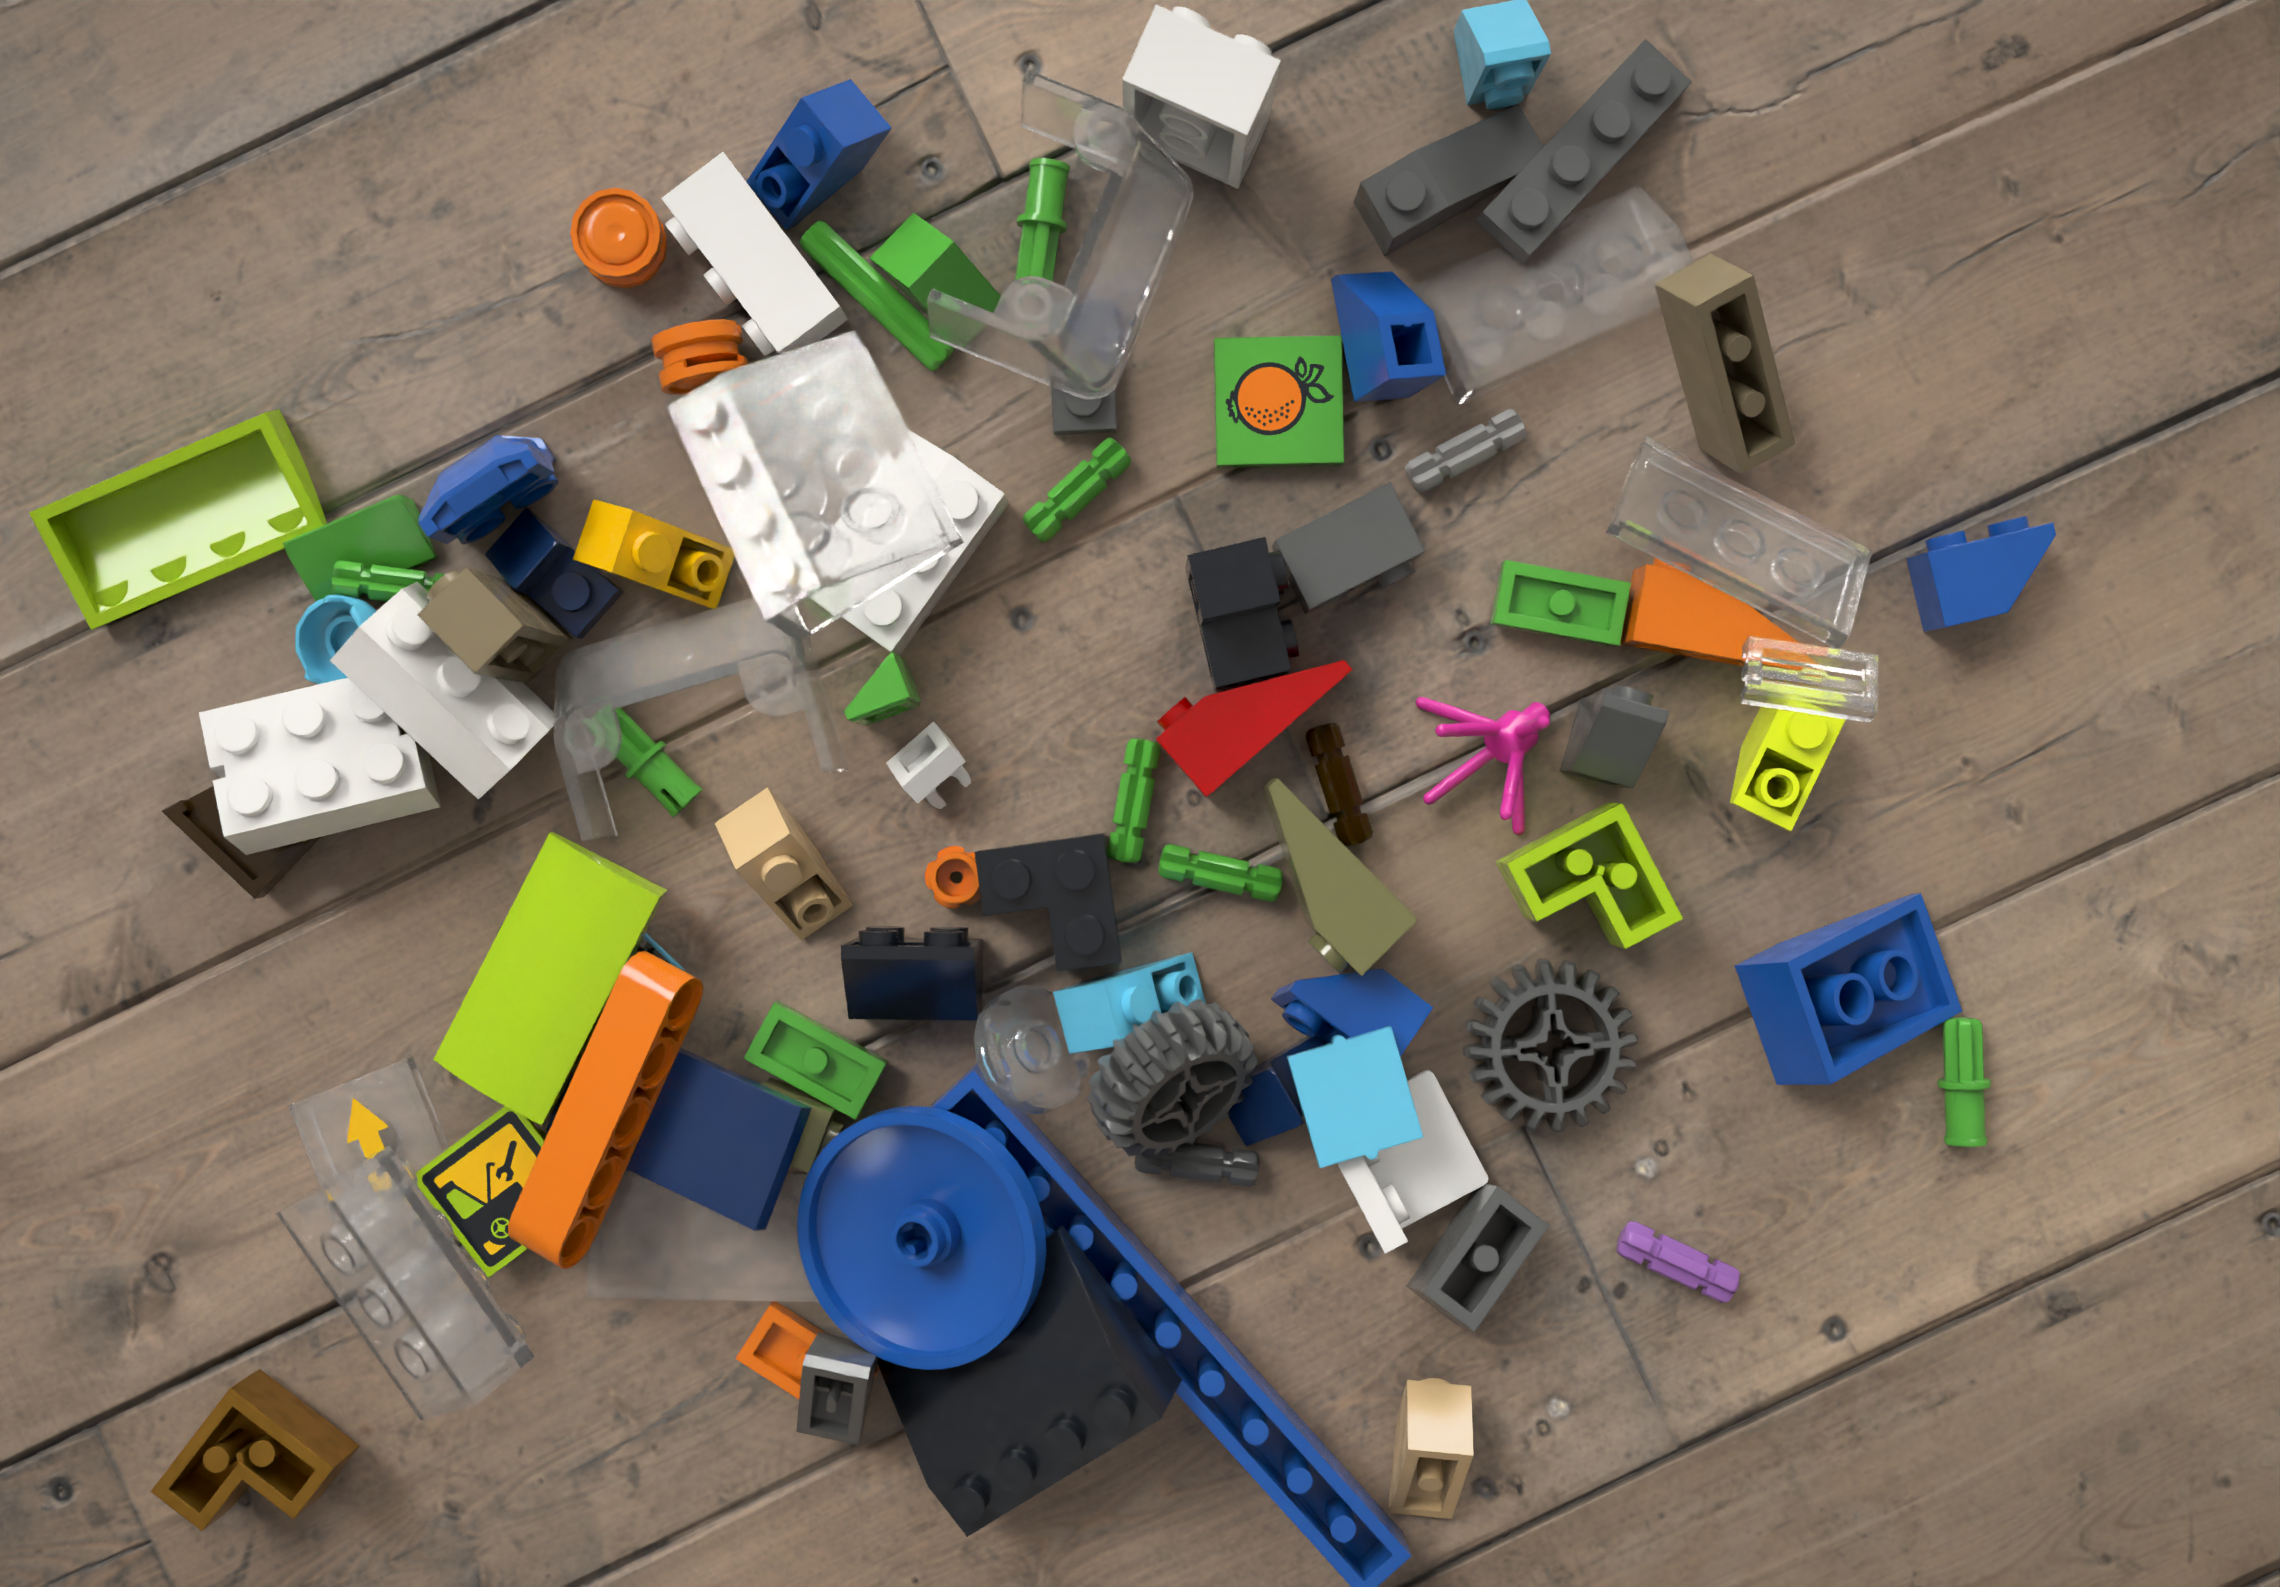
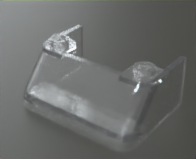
[927,69,1194,400]
[553,594,848,842]

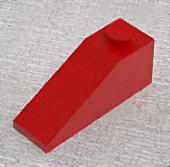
[1155,660,1353,797]

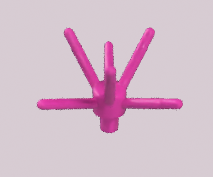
[1415,697,1550,835]

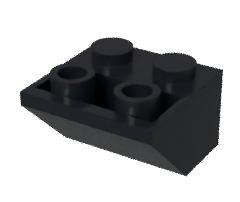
[841,926,983,1021]

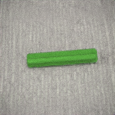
[800,221,954,371]

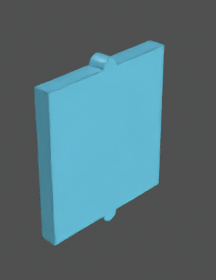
[1286,1026,1423,1168]

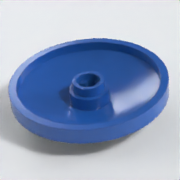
[797,1106,1046,1370]

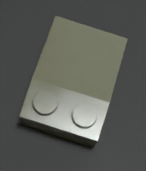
[1262,778,1418,976]

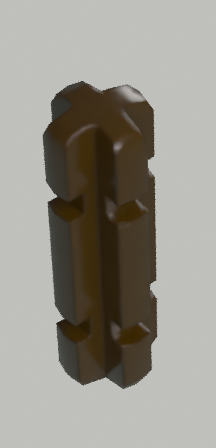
[1306,722,1373,846]

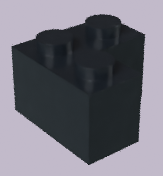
[1185,537,1299,690]
[975,833,1122,972]

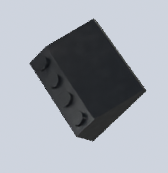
[877,1225,1182,1537]

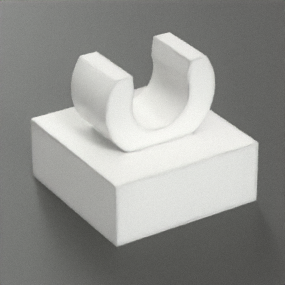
[886,721,971,809]

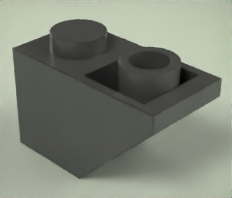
[1560,685,1670,788]

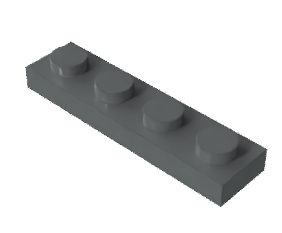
[1476,39,1692,265]

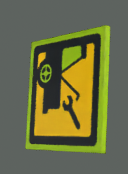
[410,1106,546,1278]

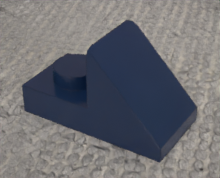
[484,507,623,639]
[1229,1034,1328,1147]

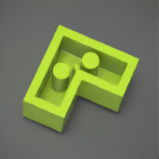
[1495,803,1683,949]

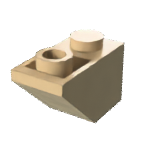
[715,787,853,941]

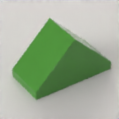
[870,213,1005,348]

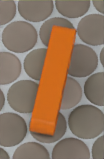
[508,951,703,1269]

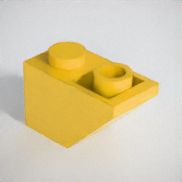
[572,499,737,610]

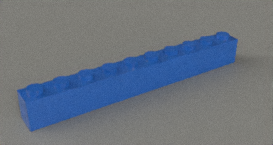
[930,1062,1411,1587]

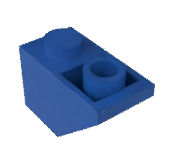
[746,79,892,230]
[1331,271,1446,402]
[1906,516,2056,632]
[1271,969,1433,1057]

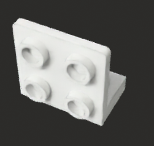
[1337,1070,1489,1254]

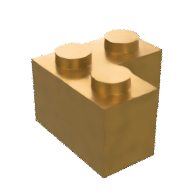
[150,1369,360,1531]

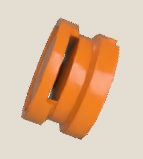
[570,188,668,288]
[651,319,751,395]

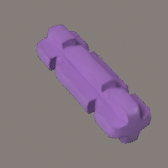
[1616,1221,1740,1303]

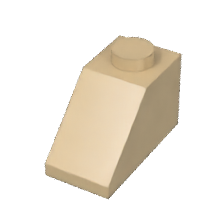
[1389,1378,1474,1519]

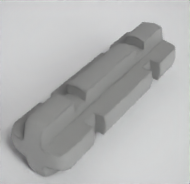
[1405,409,1527,493]

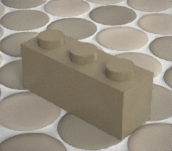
[1654,253,1795,474]
[417,567,573,683]

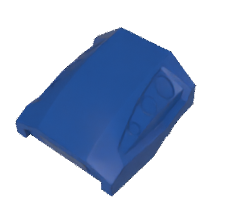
[418,435,558,544]

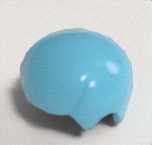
[295,594,377,684]

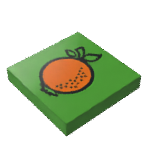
[1214,335,1344,468]

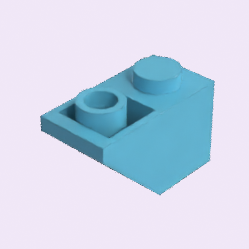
[1453,0,1551,109]
[1053,952,1206,1054]

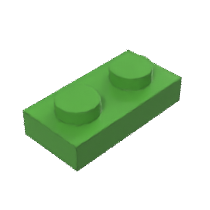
[1490,560,1631,647]
[743,1000,889,1120]

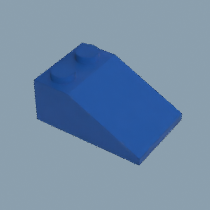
[1735,893,1962,1085]

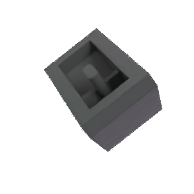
[796,1332,879,1445]

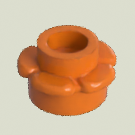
[925,846,981,909]

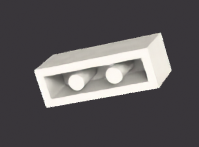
[661,152,848,365]

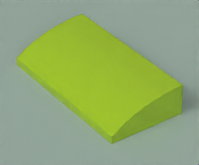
[29,409,327,630]
[433,832,667,1126]

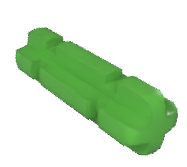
[1023,438,1131,542]
[331,560,445,602]
[1107,738,1161,863]
[1158,844,1283,902]

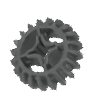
[1463,958,1638,1133]
[1087,999,1258,1159]

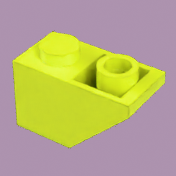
[1730,686,1848,831]

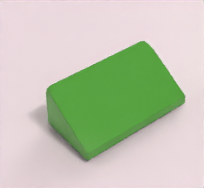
[283,495,438,601]
[844,652,922,726]

